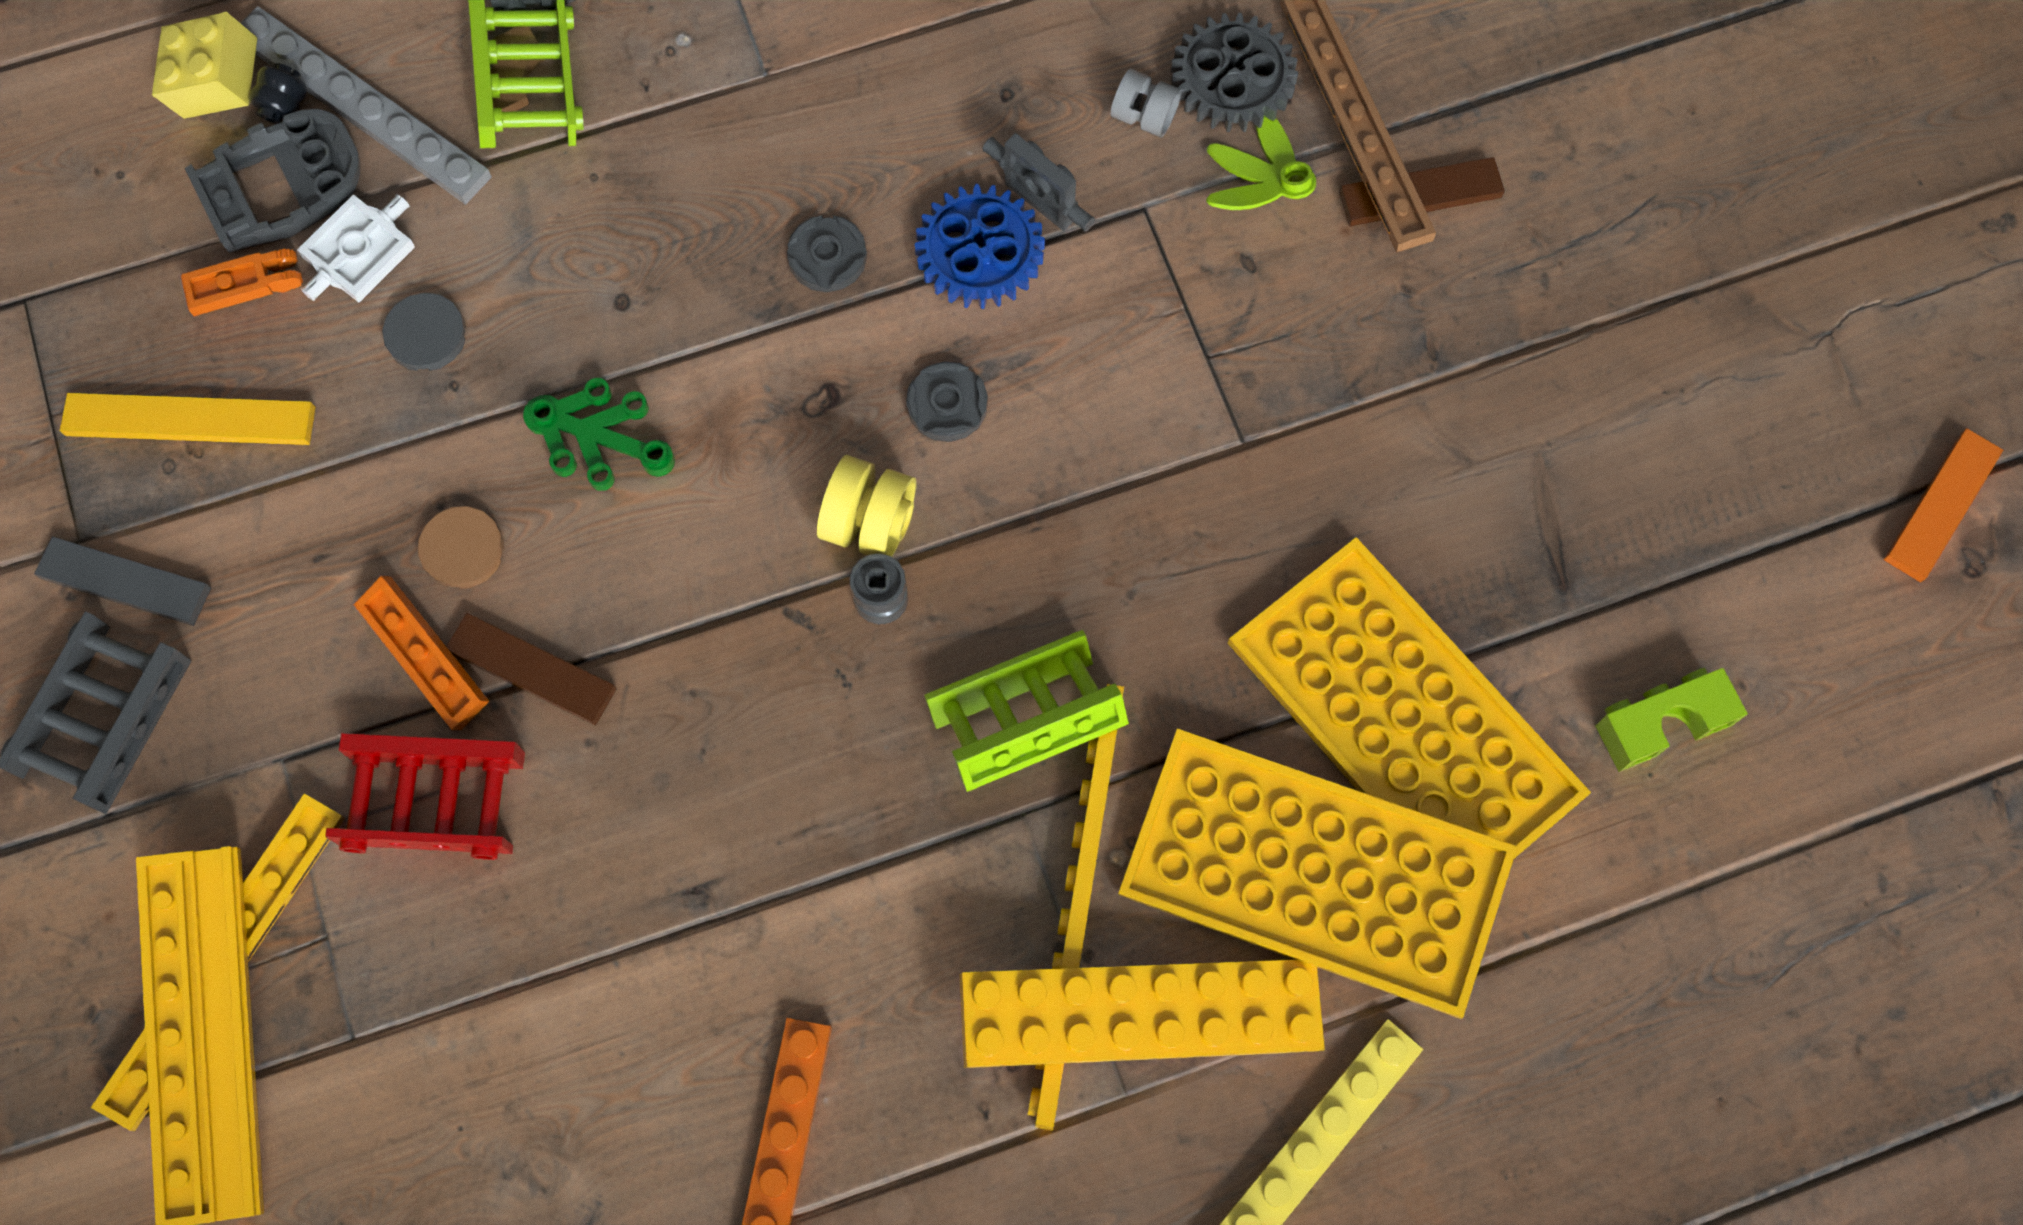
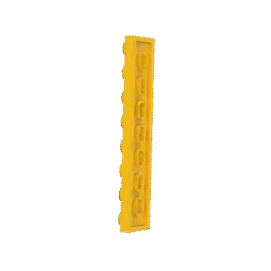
[959,960,1325,1068]

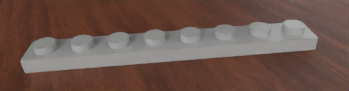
[241,6,492,205]

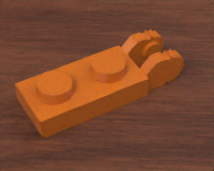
[181,248,303,316]

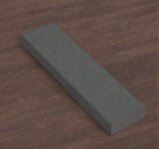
[34,537,211,626]

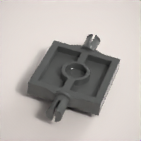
[982,133,1095,232]

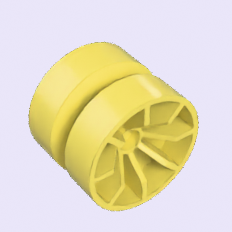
[817,455,916,557]

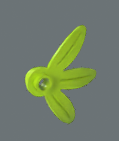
[1206,116,1316,210]

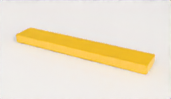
[60,393,316,445]

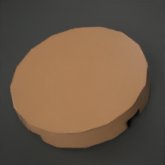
[418,506,504,589]

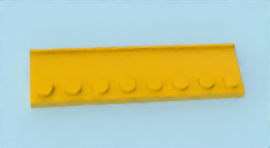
[136,846,264,1225]

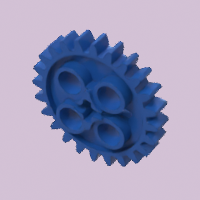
[915,184,1045,309]

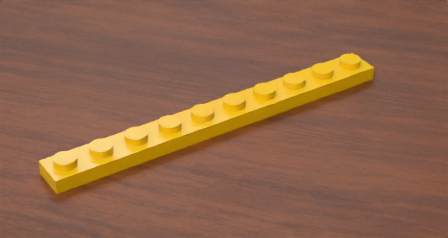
[1028,684,1124,1131]

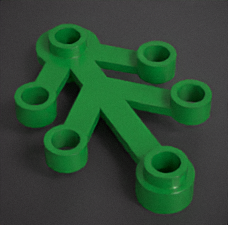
[523,378,675,491]

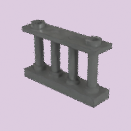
[0,611,191,814]

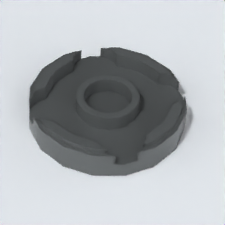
[787,215,867,292]
[382,293,466,371]
[906,361,988,442]

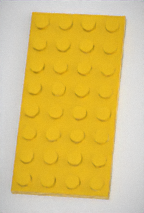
[1227,537,1591,859]
[1118,729,1518,1019]

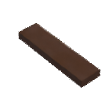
[1339,157,1505,227]
[446,613,617,726]

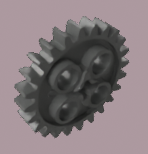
[1171,13,1298,132]

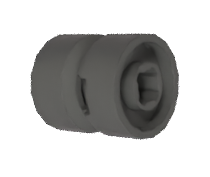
[850,553,908,625]

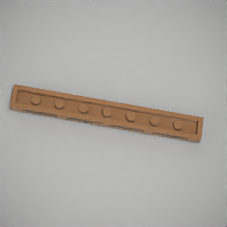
[1280,0,1436,253]

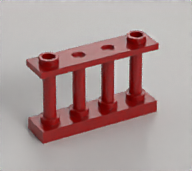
[325,733,525,860]

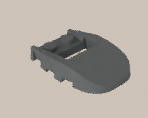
[185,109,361,253]

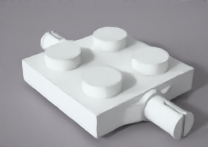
[297,194,415,302]

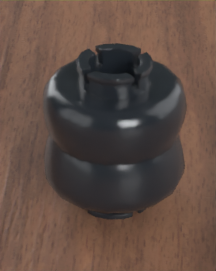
[248,63,307,124]

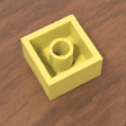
[152,12,257,119]

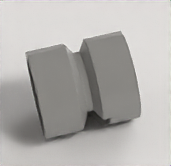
[1110,68,1182,138]

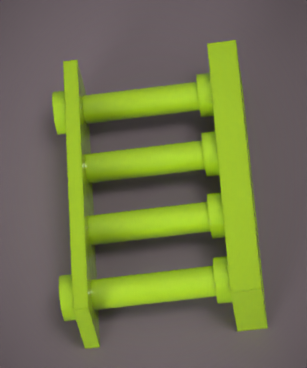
[468,0,584,148]
[924,629,1129,792]

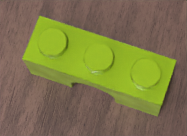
[1595,668,1748,772]

